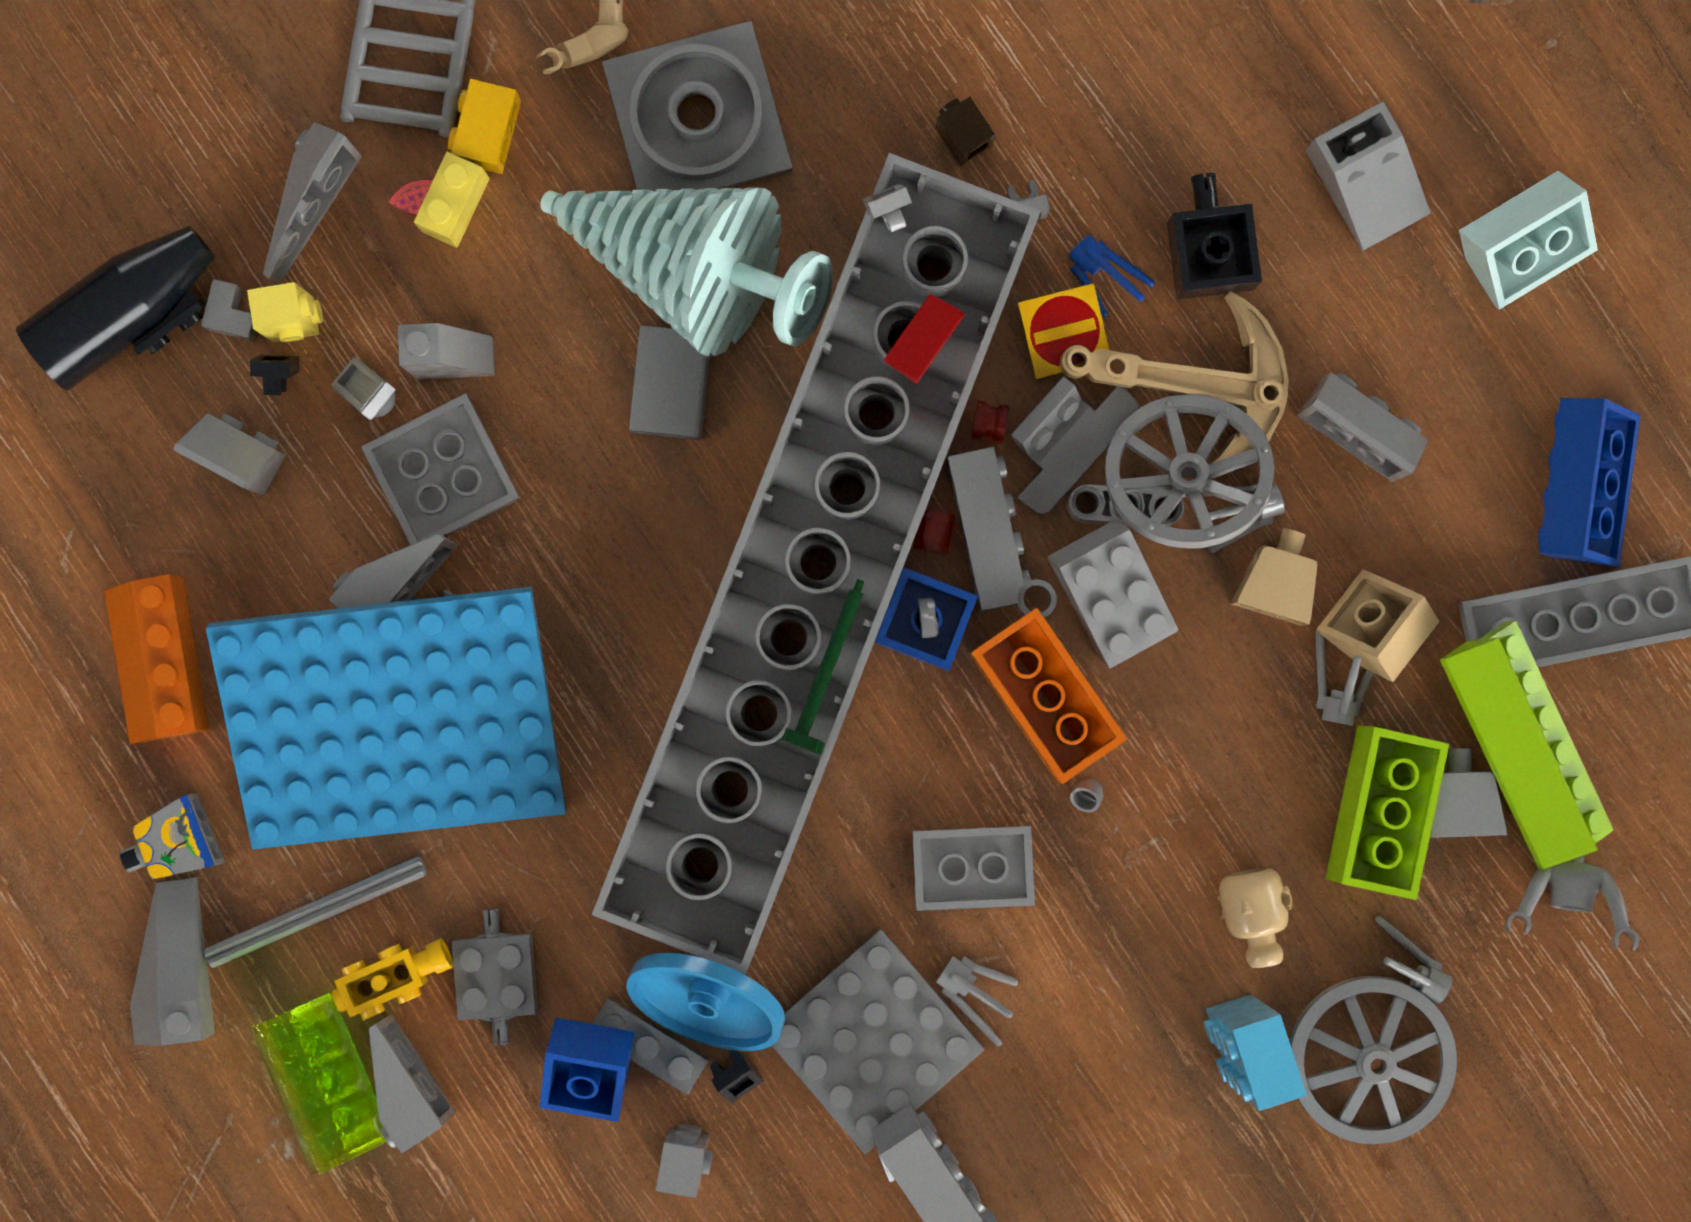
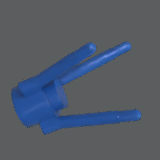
[1068,235,1155,318]

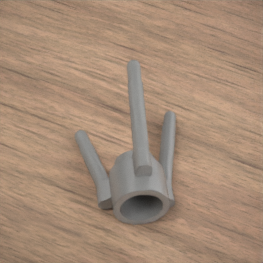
[1202,483,1284,553]
[1315,630,1374,726]
[1375,916,1452,1004]
[936,956,1018,1046]

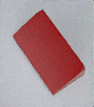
[883,294,965,384]

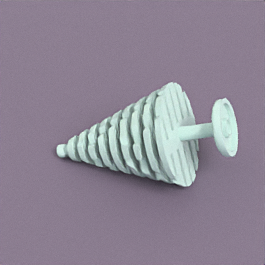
[540,188,833,357]

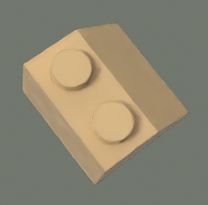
[1317,569,1439,682]

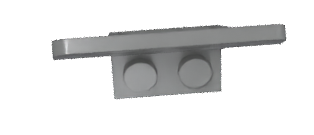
[1011,376,1139,514]

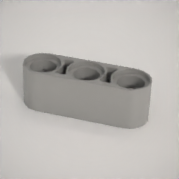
[1066,484,1184,526]

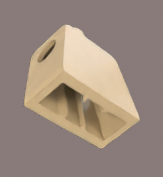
[1231,528,1318,626]

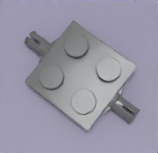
[452,908,539,1045]

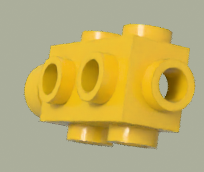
[332,938,454,1021]

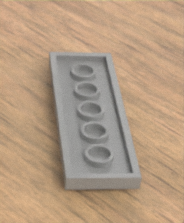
[1458,556,1691,667]

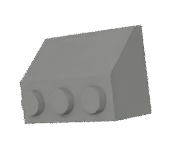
[1296,372,1428,482]

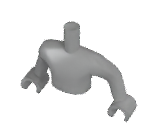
[1504,855,1640,952]

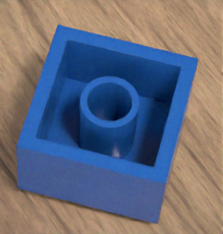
[875,567,978,671]
[539,1018,635,1122]

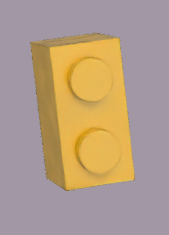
[448,79,521,174]

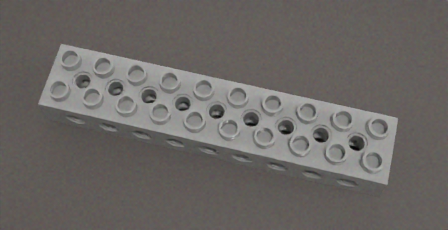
[592,153,1041,975]

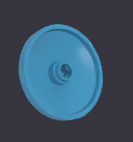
[626,953,785,1051]

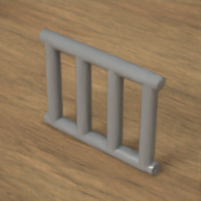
[340,0,476,138]

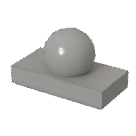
[331,356,396,420]

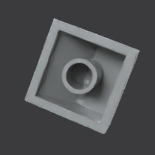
[173,413,286,496]

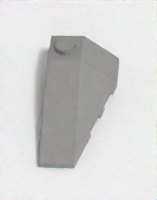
[263,122,362,285]
[130,877,215,1046]

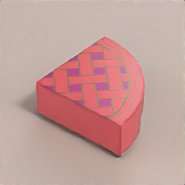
[389,180,432,216]

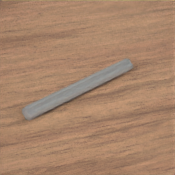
[204,857,427,968]

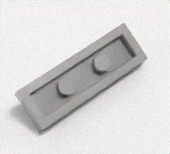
[592,997,709,1095]

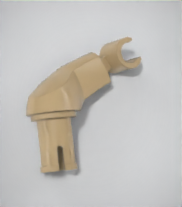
[537,0,629,74]

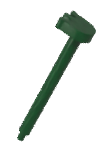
[781,579,864,755]

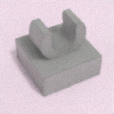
[1007,180,1050,221]
[862,184,912,232]

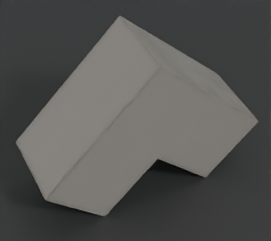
[201,279,257,342]

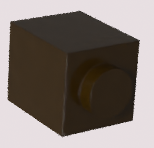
[936,96,996,165]

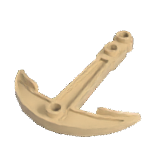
[1059,291,1289,479]

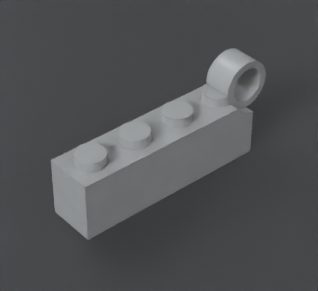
[946,447,1057,618]

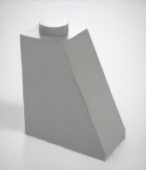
[398,323,495,380]

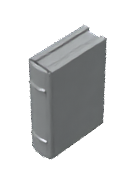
[629,325,713,440]

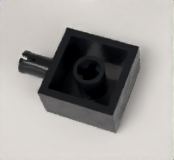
[1167,173,1262,300]

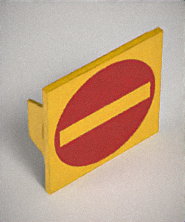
[1018,283,1109,379]

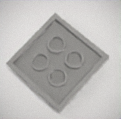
[361,393,521,545]

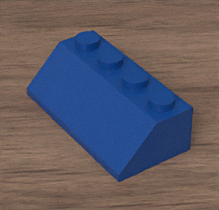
[1538,398,1641,568]

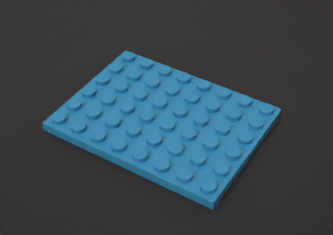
[206,587,567,850]

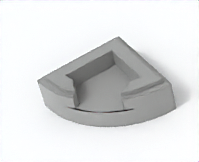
[918,598,939,638]

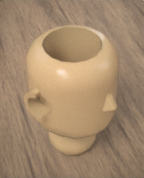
[1217,868,1292,968]

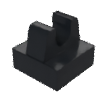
[250,354,300,396]
[711,1050,764,1103]

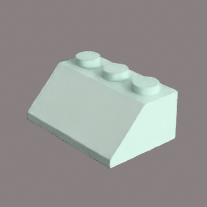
[1459,171,1598,310]

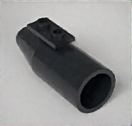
[16,226,215,391]

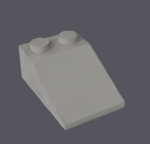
[329,534,458,608]
[369,1014,456,1154]

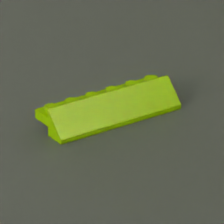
[1440,620,1614,869]

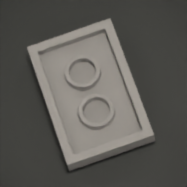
[912,825,1035,911]

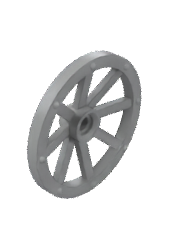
[1105,394,1275,549]
[1289,976,1457,1144]

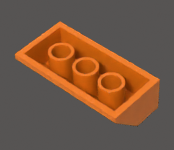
[104,574,209,745]
[969,608,1128,785]

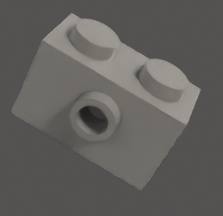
[656,1124,713,1198]

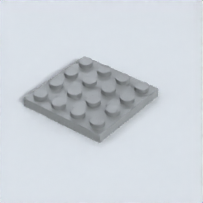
[772,928,985,1154]

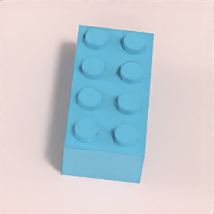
[1203,994,1307,1111]

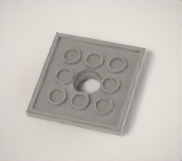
[602,21,793,192]

